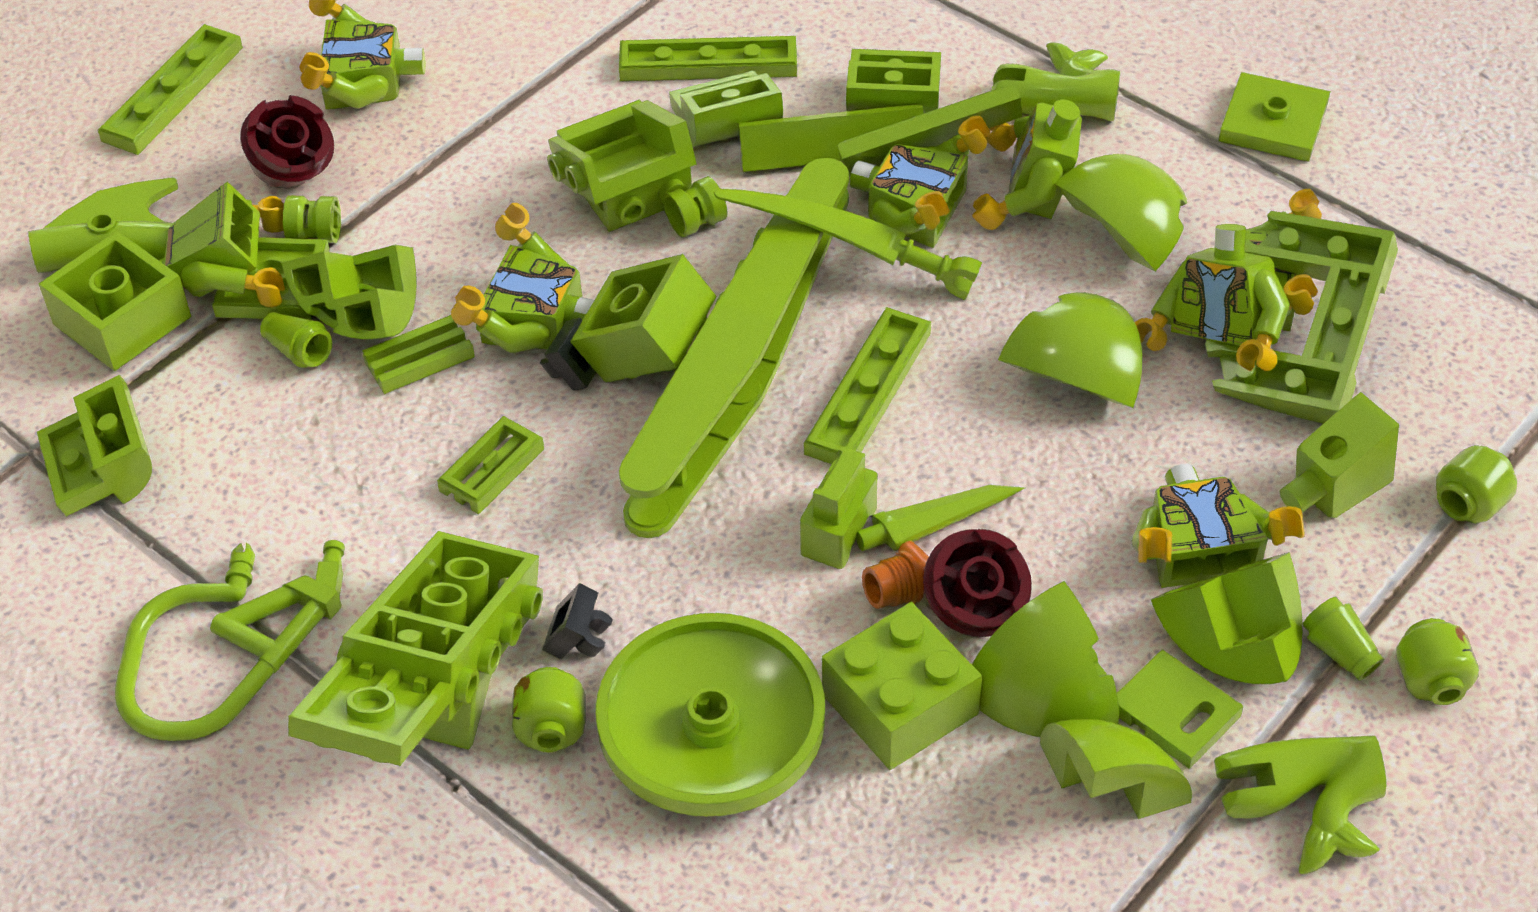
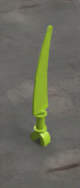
[714,188,982,300]

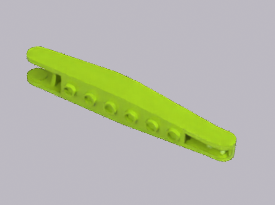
[619,158,849,538]

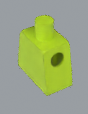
[1280,392,1399,518]

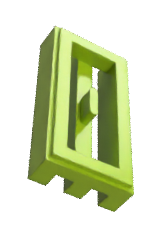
[362,315,475,394]
[437,416,544,515]

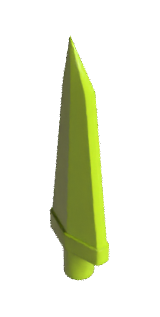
[856,485,1025,551]

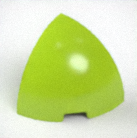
[1055,154,1187,272]
[281,244,417,339]
[998,292,1142,408]
[1151,552,1303,684]
[972,581,1119,737]
[1039,719,1192,819]

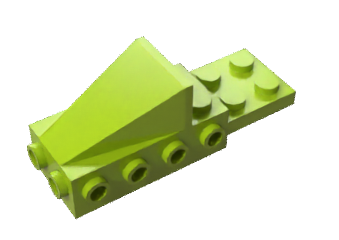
[288,531,543,766]

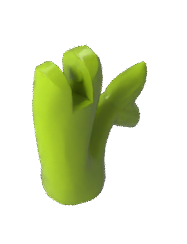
[991,42,1120,121]
[1214,735,1387,874]

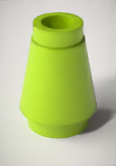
[260,312,332,368]
[1302,597,1385,681]

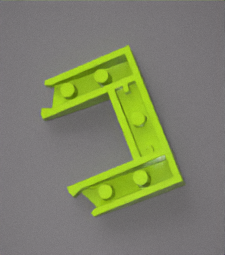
[1205,211,1398,424]

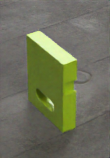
[1117,649,1243,769]

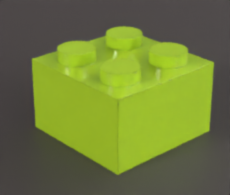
[38,231,192,372]
[570,254,717,383]
[822,601,982,770]

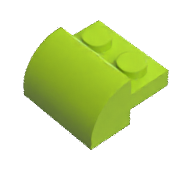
[846,49,941,113]
[669,71,783,147]
[37,375,152,516]

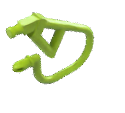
[115,540,345,741]

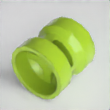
[663,176,728,238]
[283,195,341,243]

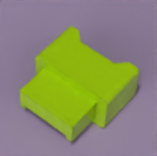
[800,445,878,569]

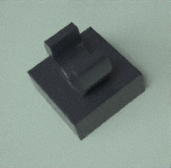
[540,318,597,391]
[542,583,613,659]

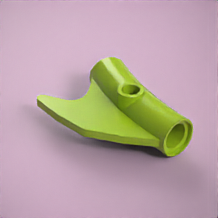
[28,177,178,273]

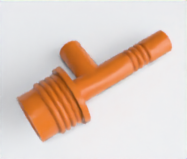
[862,541,929,609]

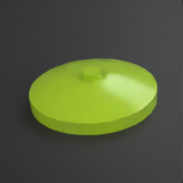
[596,613,825,817]

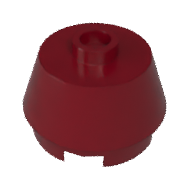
[240,95,334,189]
[923,529,1032,637]

